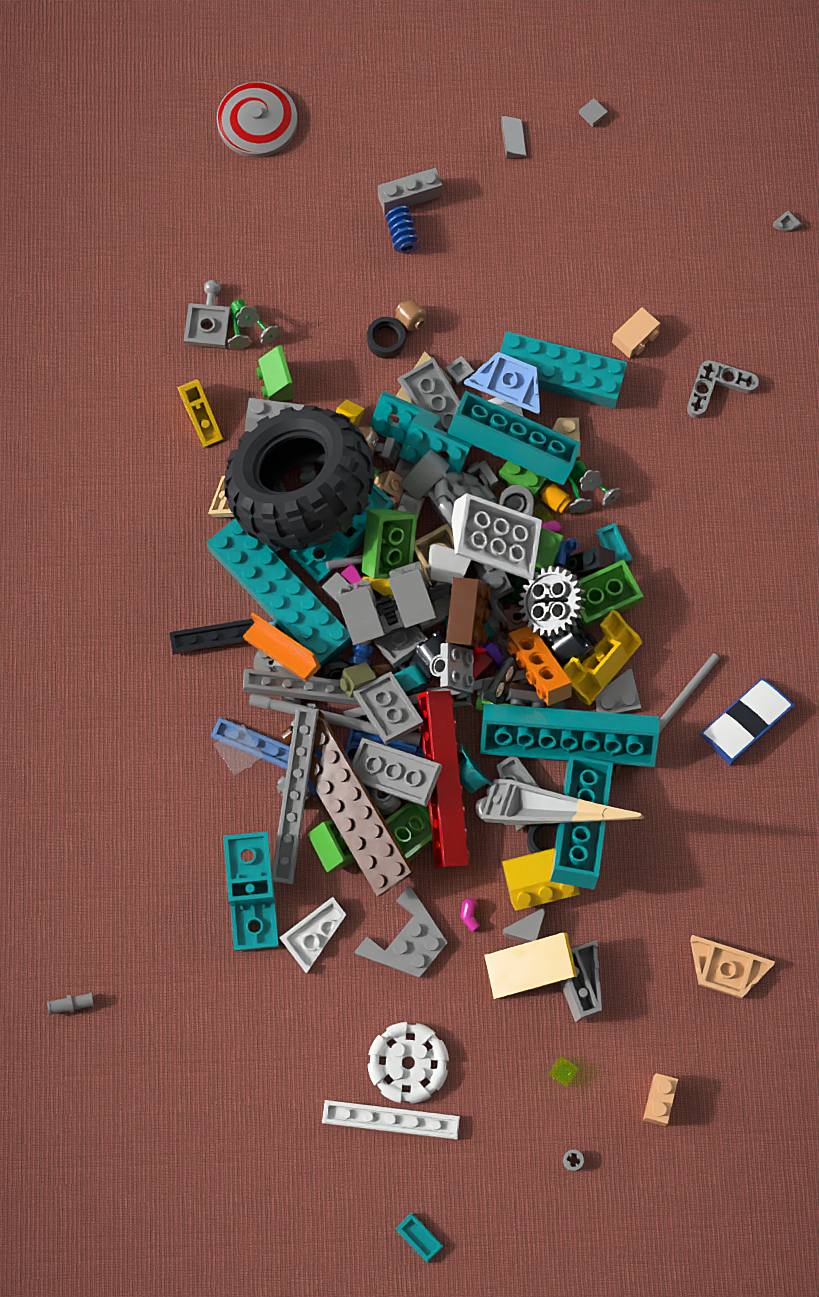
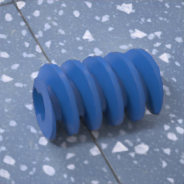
[386,206,420,253]

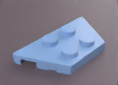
[464,352,540,415]

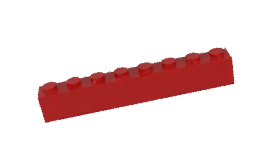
[418,691,469,869]

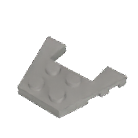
[354,885,447,979]

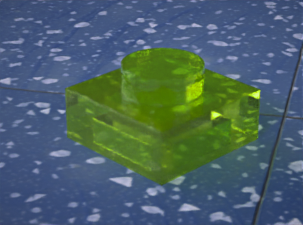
[548,1056,579,1088]

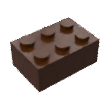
[446,577,492,648]

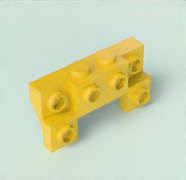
[563,610,642,706]

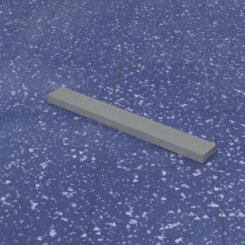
[272,706,319,884]

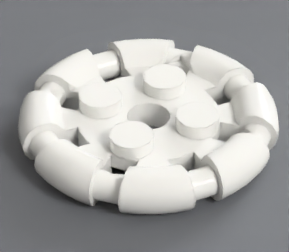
[368,1022,449,1104]

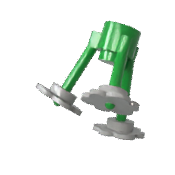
[228,299,280,350]
[568,461,621,513]

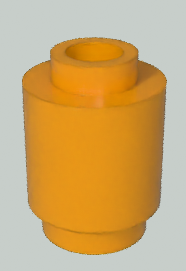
[540,483,572,514]

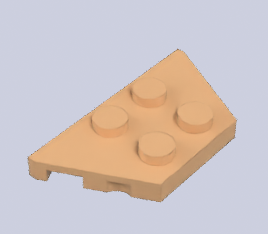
[690,935,775,999]

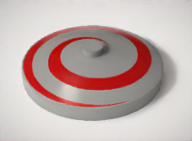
[217,82,297,158]

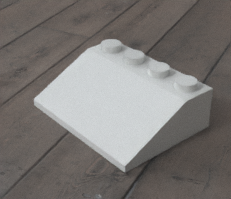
[452,493,542,580]

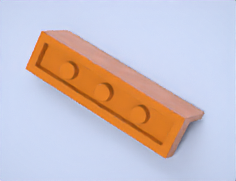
[243,613,321,682]

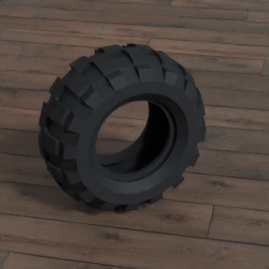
[224,405,375,550]

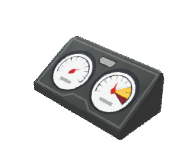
[483,657,517,704]

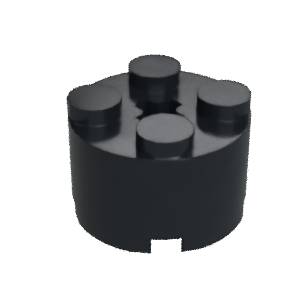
[547,618,597,665]
[413,630,447,681]

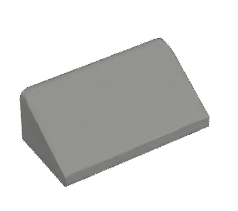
[501,116,526,159]

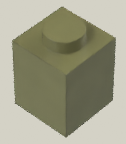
[340,662,376,698]

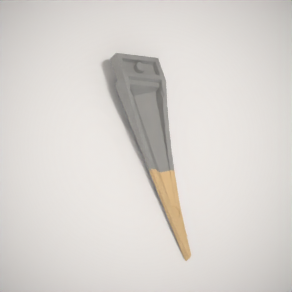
[481,779,645,825]

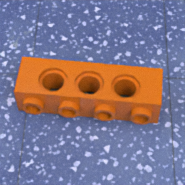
[506,626,572,706]

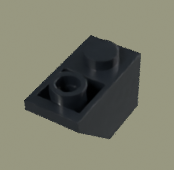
[566,546,616,577]

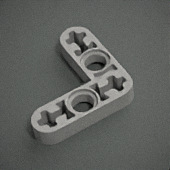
[687,360,759,418]

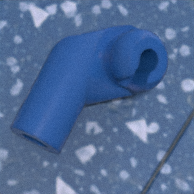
[555,539,579,567]

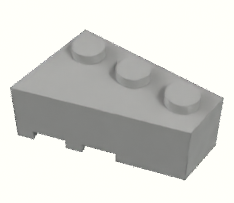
[560,940,602,1022]

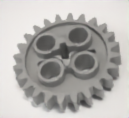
[519,566,586,637]

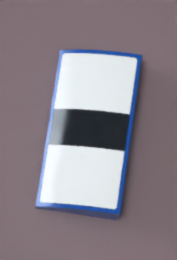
[700,678,794,766]

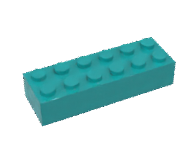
[500,331,627,409]
[447,391,581,485]
[550,755,613,890]

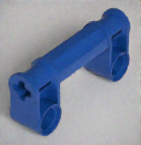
[345,729,424,764]

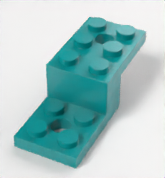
[369,391,472,475]
[289,483,394,584]
[223,831,279,952]

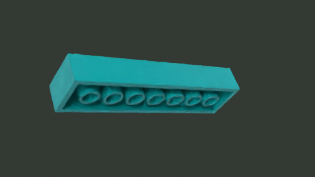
[206,519,353,670]
[480,704,659,767]

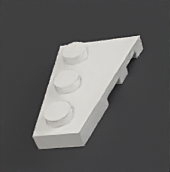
[280,897,346,973]

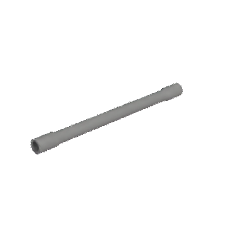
[249,693,422,746]

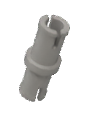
[47,992,94,1015]

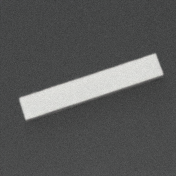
[322,1100,460,1140]

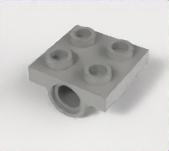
[430,643,474,694]

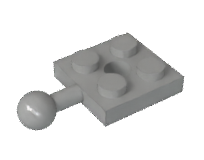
[184,280,230,348]

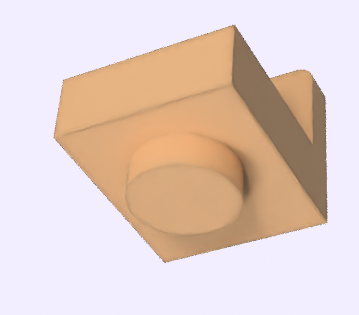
[374,470,404,498]

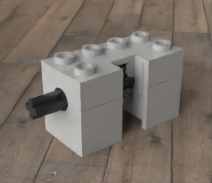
[336,561,451,646]

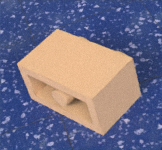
[612,307,660,358]
[643,1073,678,1126]

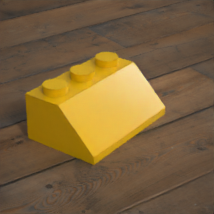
[502,848,580,911]

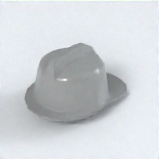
[499,485,533,516]

